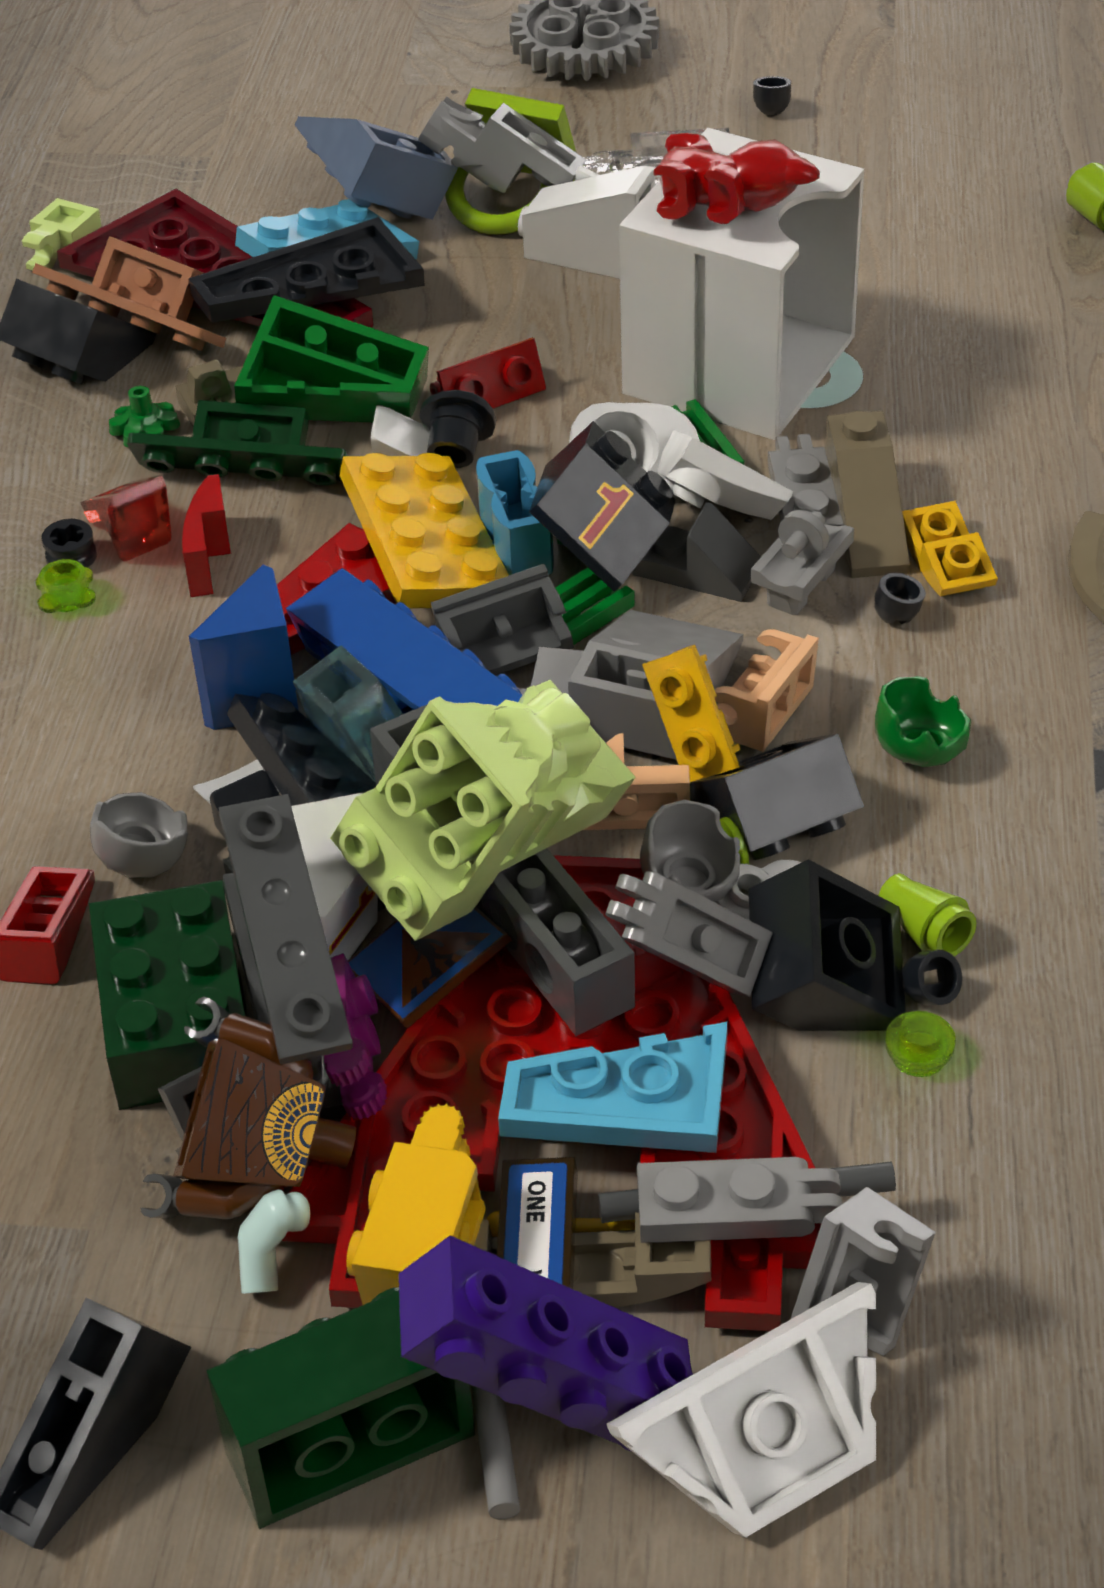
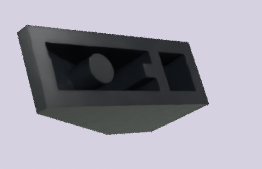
[0,1298,191,1550]

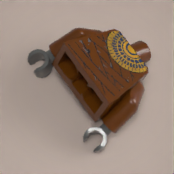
[140,997,356,1220]

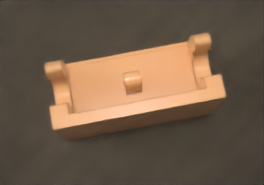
[715,629,819,752]

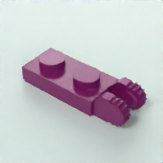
[324,953,387,1120]

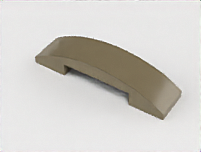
[474,1212,712,1308]

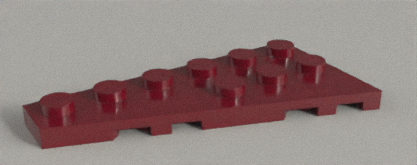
[57,189,374,327]

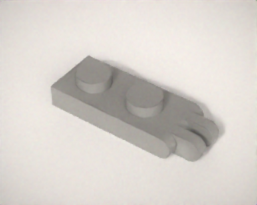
[768,434,844,526]
[605,871,773,997]
[637,1157,843,1243]

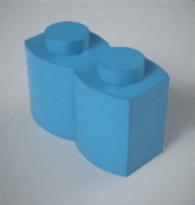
[476,450,554,575]

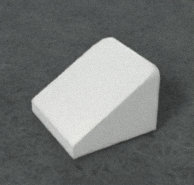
[371,405,430,456]

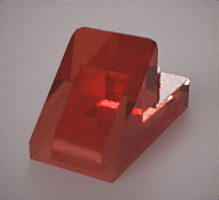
[80,475,172,561]

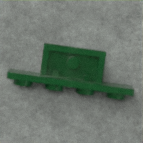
[127,400,348,486]

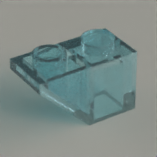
[293,645,403,783]

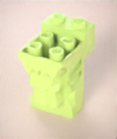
[330,680,636,941]

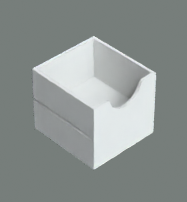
[619,128,864,440]

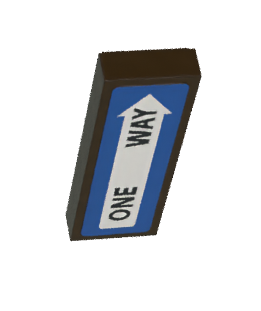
[497,1157,578,1289]

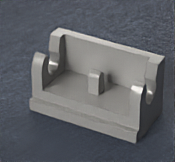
[790,1187,936,1356]

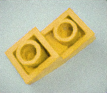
[902,500,998,597]

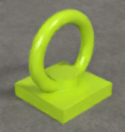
[445,88,577,235]

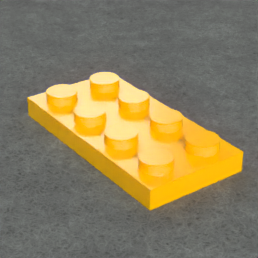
[340,453,509,609]

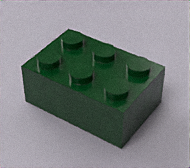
[89,880,246,1110]
[206,1287,475,1529]

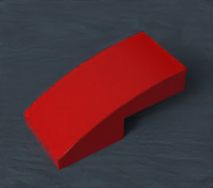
[182,474,231,597]

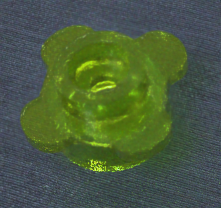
[35,559,96,613]

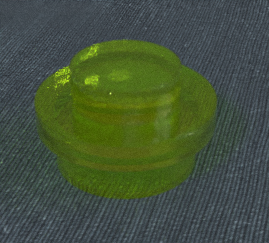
[885,1011,956,1077]

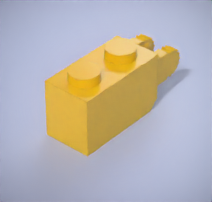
[347,1104,485,1305]

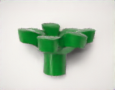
[109,386,180,448]

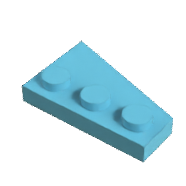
[235,199,419,260]
[498,1021,728,1153]

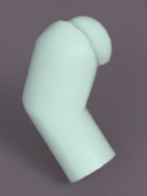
[238,1189,310,1294]

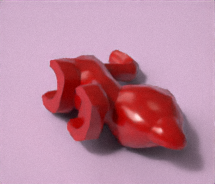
[653,133,820,224]

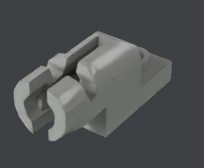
[418,96,587,193]

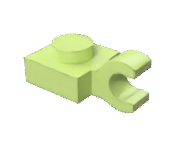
[22,198,101,270]

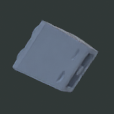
[295,116,458,220]

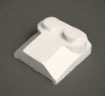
[657,430,793,520]

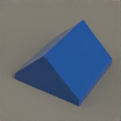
[189,565,299,730]

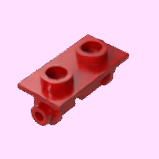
[430,337,546,409]

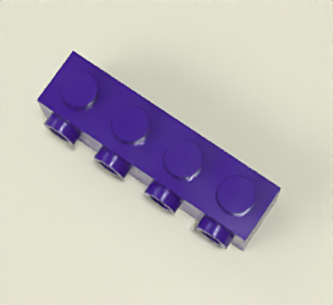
[399,1236,693,1452]

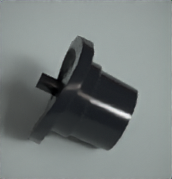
[419,390,497,468]

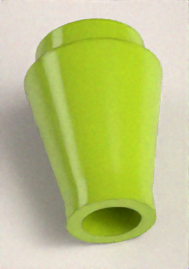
[879,873,977,956]

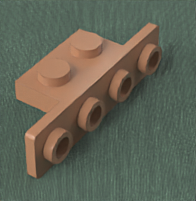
[32,236,227,351]

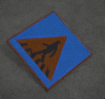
[348,907,512,1029]

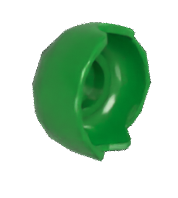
[874,676,971,767]

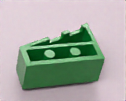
[234,295,429,423]

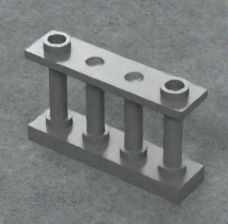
[219,794,353,1119]

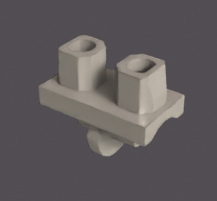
[751,509,854,615]

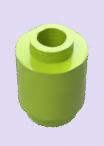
[1066,162,1104,231]

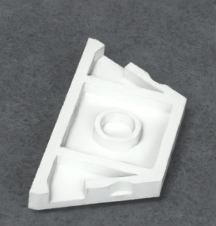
[606,1282,876,1537]

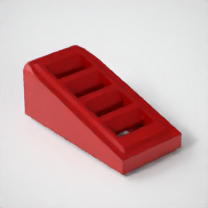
[0,866,95,984]

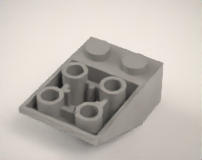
[568,610,743,760]

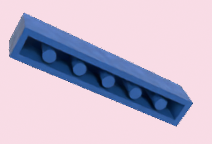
[286,568,522,718]

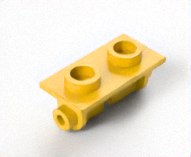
[642,644,741,782]

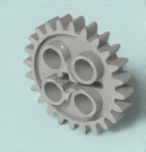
[509,0,659,81]

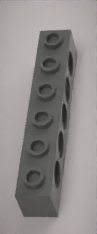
[370,704,635,1036]

